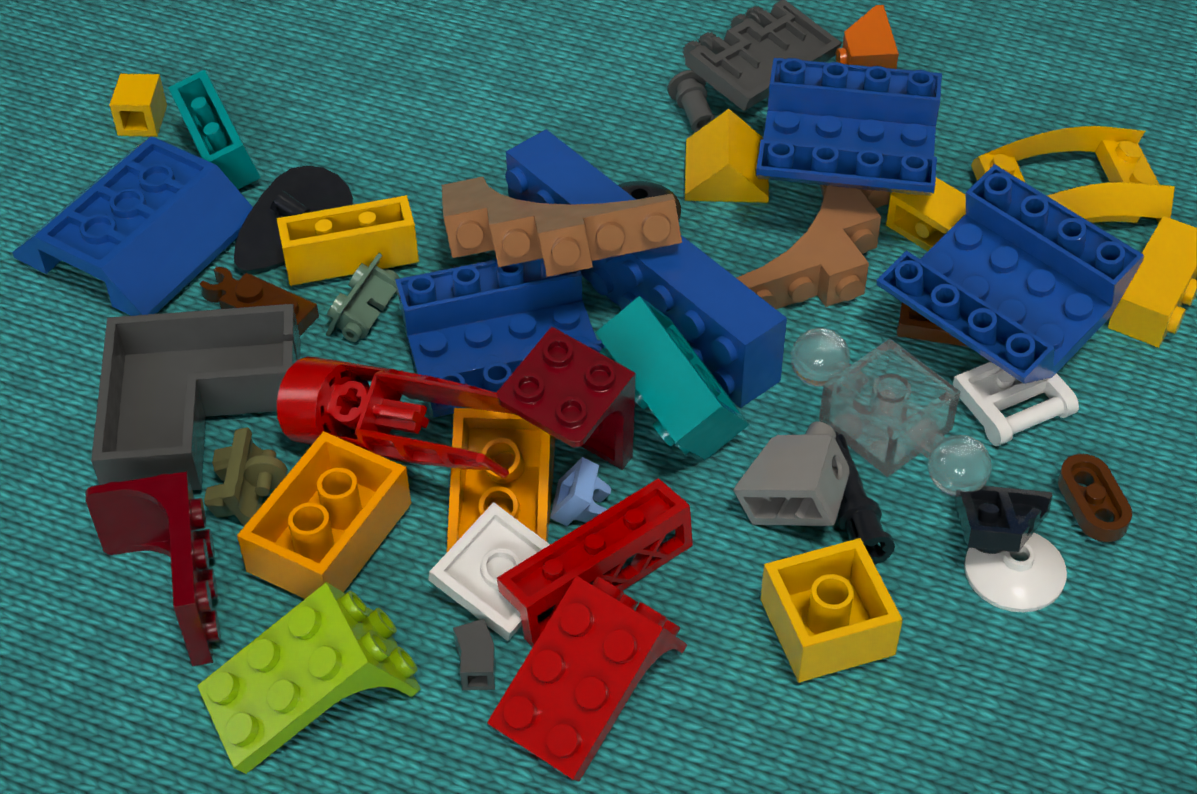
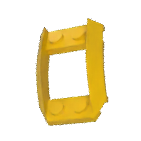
[971,126,1175,224]

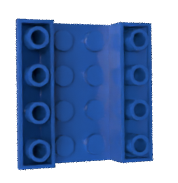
[756,58,942,196]
[12,136,253,316]
[876,164,1144,384]
[395,258,605,418]

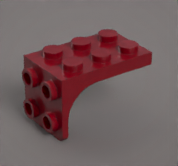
[497,326,636,470]
[85,471,221,666]

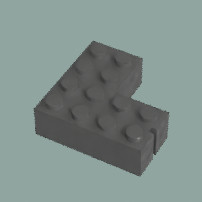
[91,304,301,490]

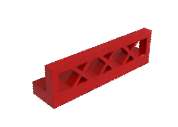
[497,478,693,647]

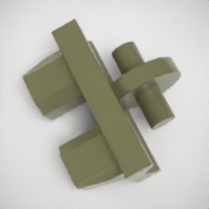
[204,427,288,526]

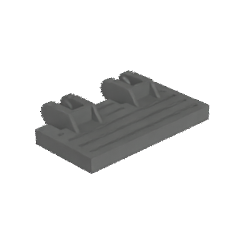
[682,0,842,111]

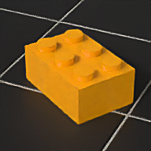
[237,431,411,599]

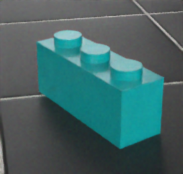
[168,69,261,189]

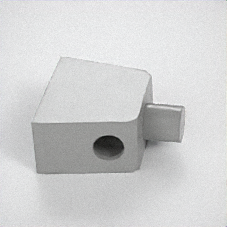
[733,421,850,526]

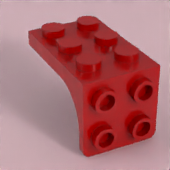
[487,575,687,782]

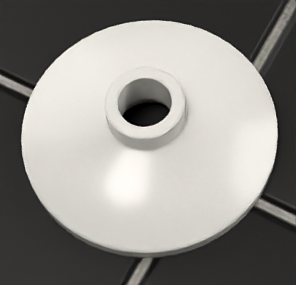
[964,533,1067,613]

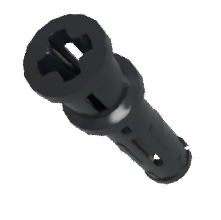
[835,431,895,565]

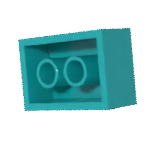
[595,296,750,460]

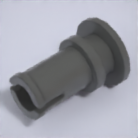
[667,70,715,133]

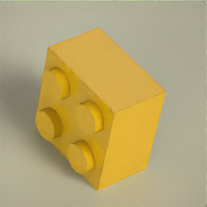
[760,538,903,683]

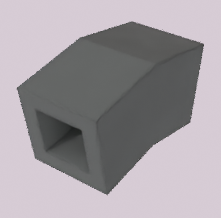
[453,619,496,690]

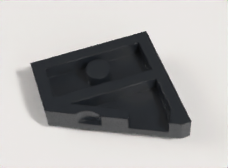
[954,483,1053,554]

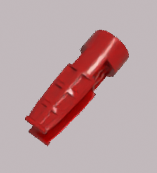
[276,356,514,478]

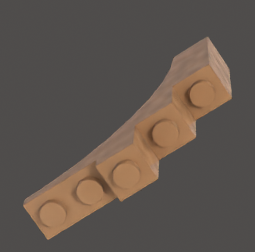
[442,177,682,277]
[736,185,890,309]

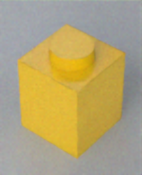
[109,73,167,137]

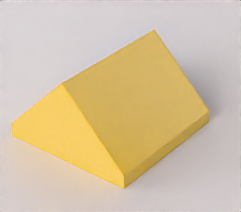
[685,109,769,203]

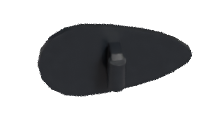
[234,166,353,274]

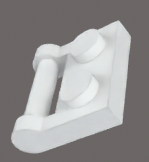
[952,362,1079,446]

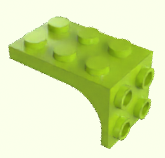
[197,582,421,774]

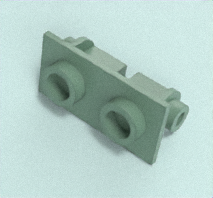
[326,253,400,342]

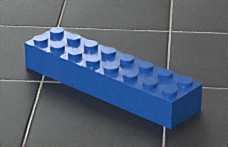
[505,129,787,408]

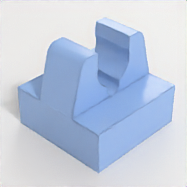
[550,457,611,526]

